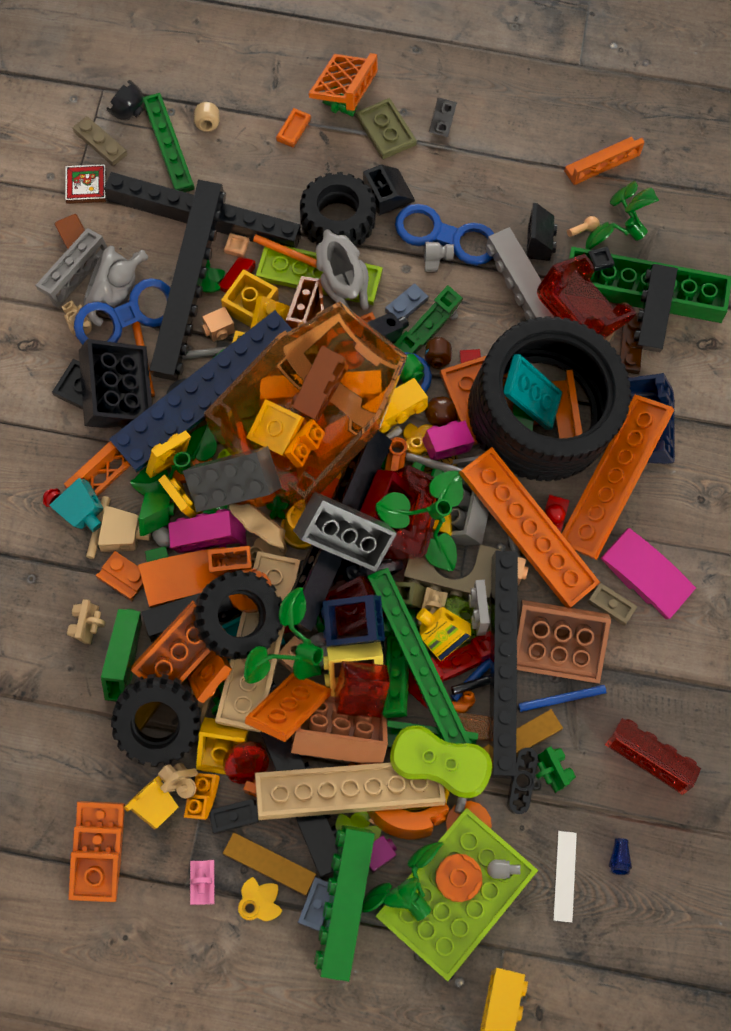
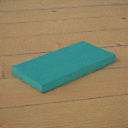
[503,354,563,430]

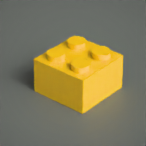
[221,269,279,327]

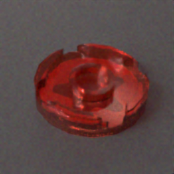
[223,741,269,784]

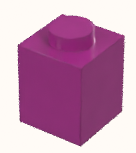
[369,836,397,874]

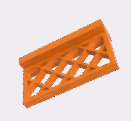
[309,53,378,111]

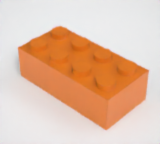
[131,600,227,683]

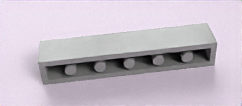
[486,227,564,320]

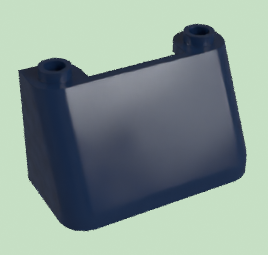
[628,373,675,464]

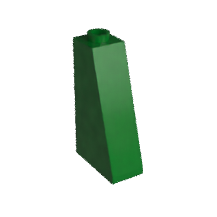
[101,609,142,702]

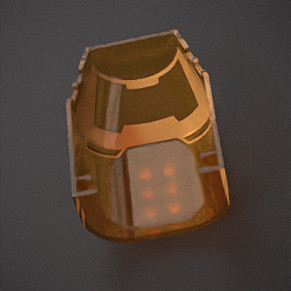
[204,301,407,511]

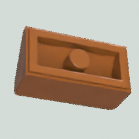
[54,214,85,249]

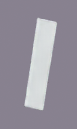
[554,831,577,922]

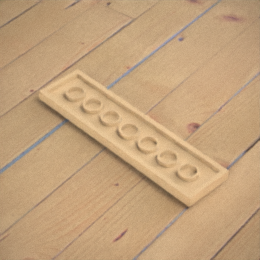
[215,551,301,733]
[255,763,446,820]

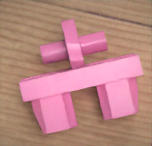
[190,860,215,905]

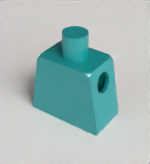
[50,478,103,532]

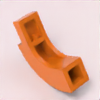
[367,803,449,840]

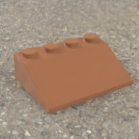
[517,600,611,684]
[291,695,388,764]

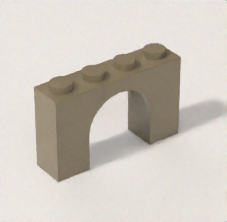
[403,528,501,604]

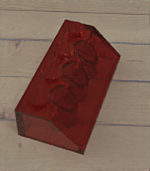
[605,718,701,795]

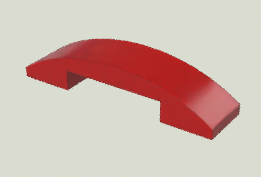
[431,631,491,682]

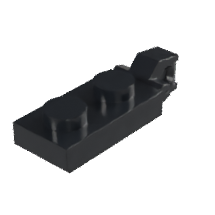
[343,559,404,582]
[209,799,263,834]

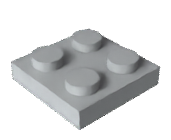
[468,579,490,636]

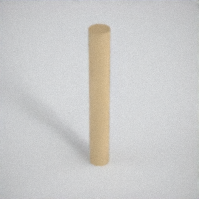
[86,496,111,559]

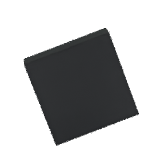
[587,246,615,272]

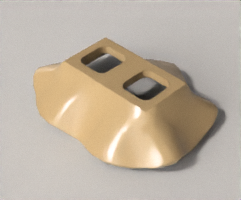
[229,503,287,551]

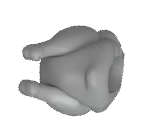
[316,229,369,317]
[84,245,148,326]

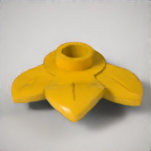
[403,423,433,455]
[238,877,282,921]

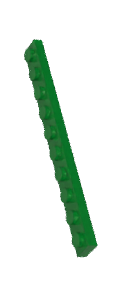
[367,567,471,744]

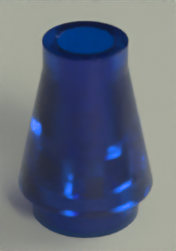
[609,838,632,875]

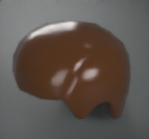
[425,396,457,427]

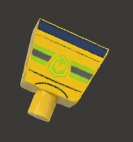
[416,607,471,661]

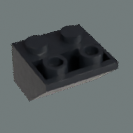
[363,164,415,215]

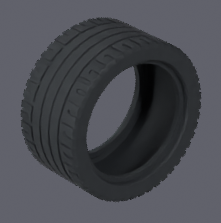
[468,316,631,481]

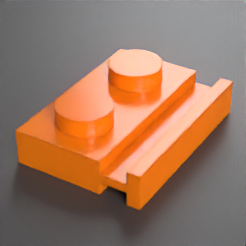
[96,551,144,601]

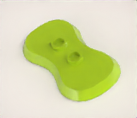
[390,725,492,798]

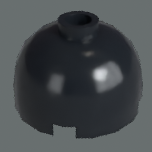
[106,80,143,120]

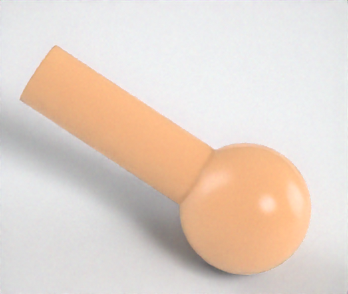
[567,216,600,237]

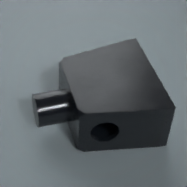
[363,312,409,355]

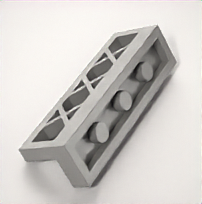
[35,228,107,308]

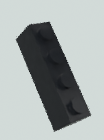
[633,264,678,352]

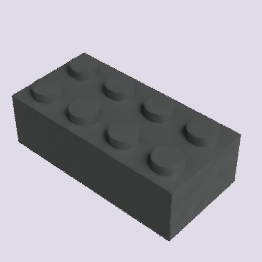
[183,446,282,512]
[293,491,397,572]

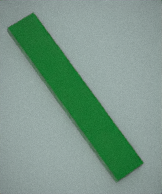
[143,93,195,192]

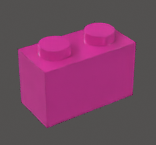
[422,420,474,460]

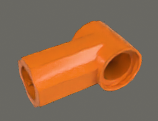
[385,437,407,478]

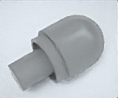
[152,527,170,548]
[487,860,520,879]

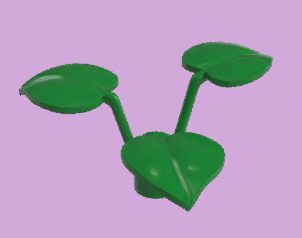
[586,181,659,250]
[130,424,228,514]
[375,471,464,572]
[244,587,324,684]
[362,842,444,921]

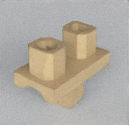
[62,300,92,336]
[417,587,448,626]
[67,599,105,645]
[158,763,199,799]

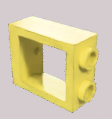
[323,642,384,697]

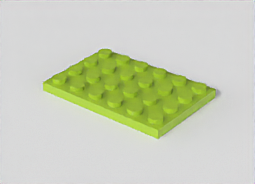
[375,808,538,982]

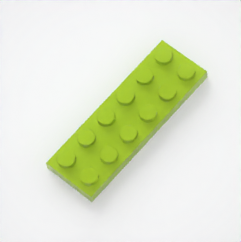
[256,245,383,306]

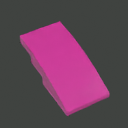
[600,528,696,619]

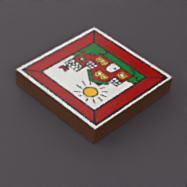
[65,165,106,204]

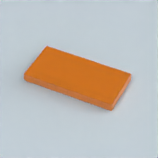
[245,672,331,742]

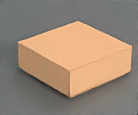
[224,233,249,258]

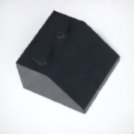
[526,203,557,261]

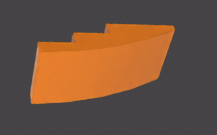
[138,547,225,608]
[69,801,125,902]

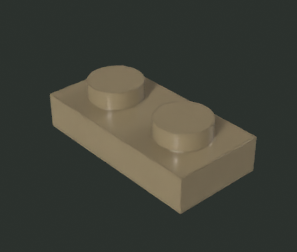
[588,583,638,626]

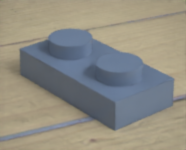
[385,283,429,318]
[298,877,330,931]

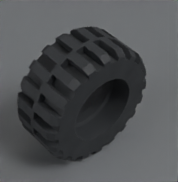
[300,172,376,246]
[193,571,283,660]
[111,674,201,767]

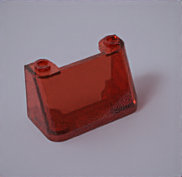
[537,254,637,339]
[383,465,438,559]

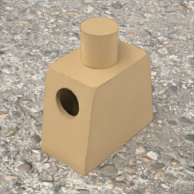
[98,506,151,552]

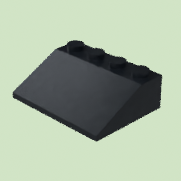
[79,339,152,428]

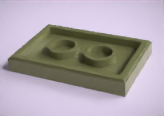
[356,98,417,160]

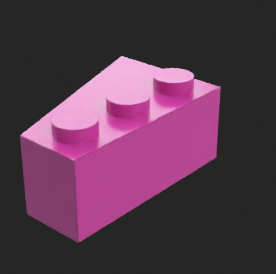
[168,509,247,553]

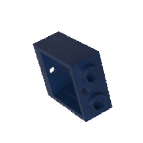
[321,595,385,647]

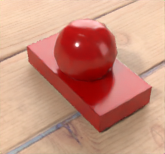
[544,494,570,532]

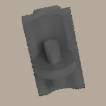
[429,97,457,137]

